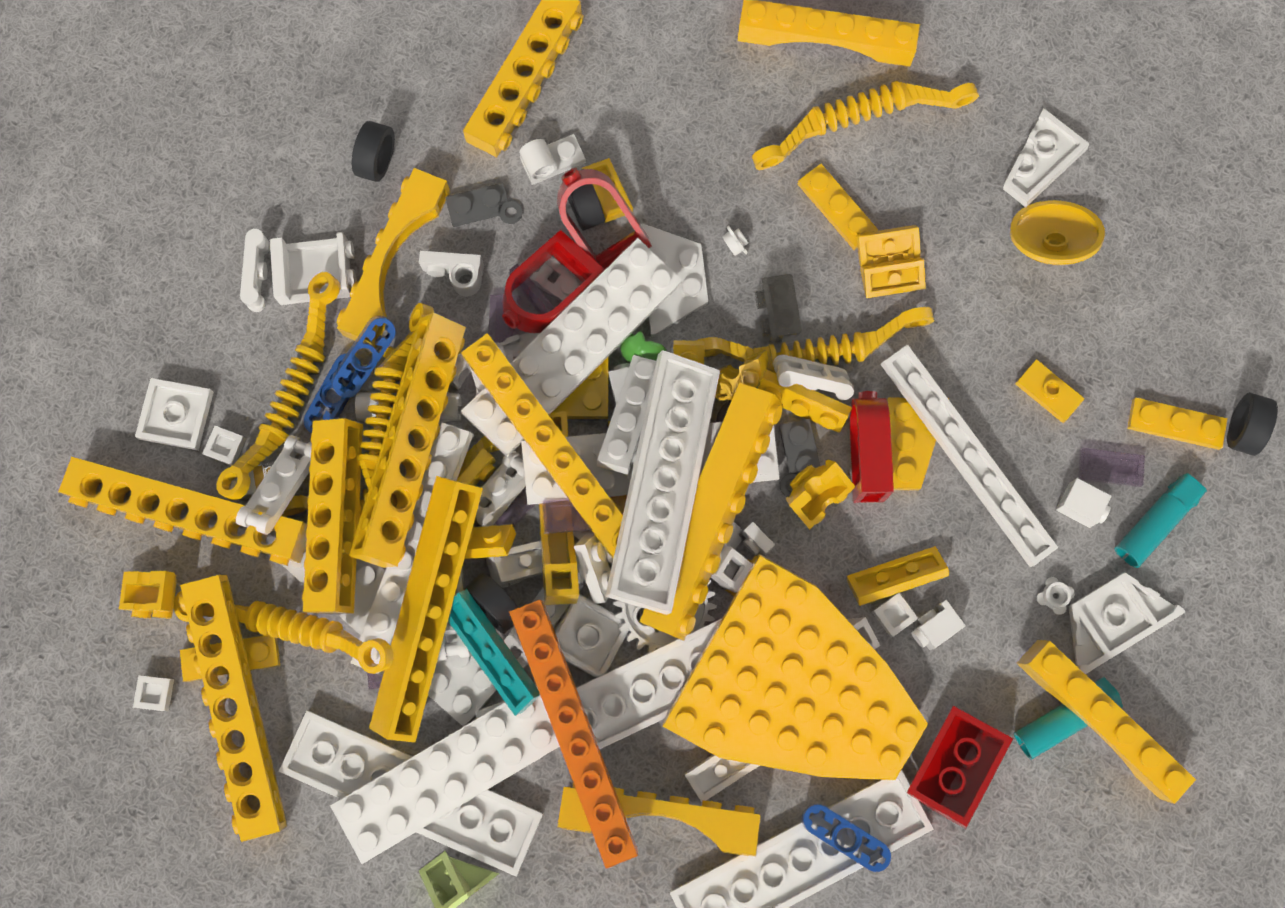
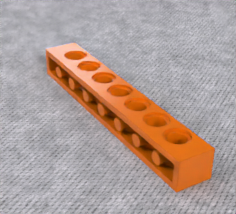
[509,600,638,869]

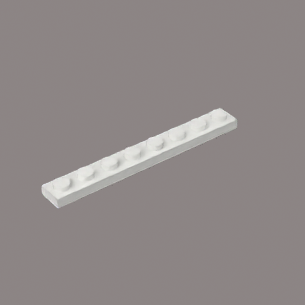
[880,345,1058,567]
[351,422,474,675]

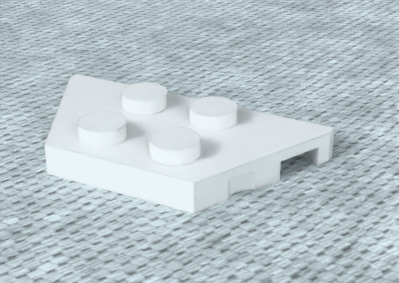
[640,224,708,337]
[1068,573,1185,674]

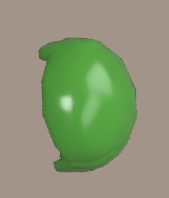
[620,332,667,363]

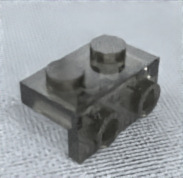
[755,274,802,345]

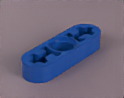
[331,316,396,398]
[304,354,363,434]
[802,804,891,872]

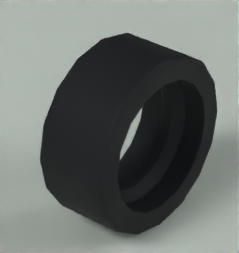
[351,121,395,182]
[562,169,605,231]
[1227,392,1278,456]
[463,573,519,634]

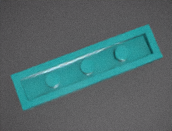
[448,589,541,716]

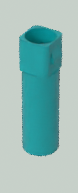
[1114,473,1207,568]
[1014,677,1123,760]

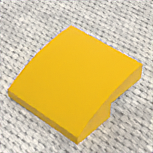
[856,225,926,298]

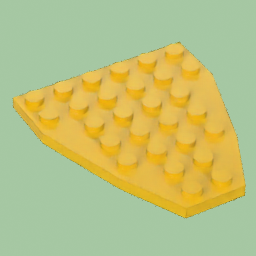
[663,554,928,780]

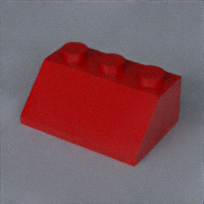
[907,706,1014,829]

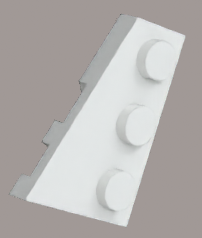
[1003,108,1089,207]

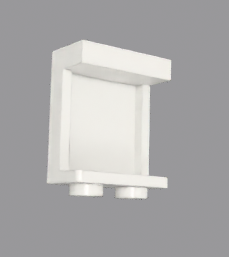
[270,232,357,305]

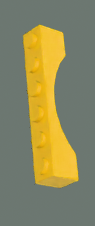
[738,0,920,67]
[337,168,450,349]
[538,411,579,605]
[1016,640,1196,804]
[557,783,761,857]

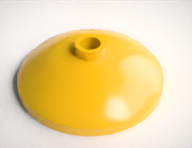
[1010,200,1105,265]

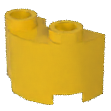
[715,350,769,401]
[786,460,855,530]
[119,571,177,619]

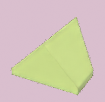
[419,851,499,908]

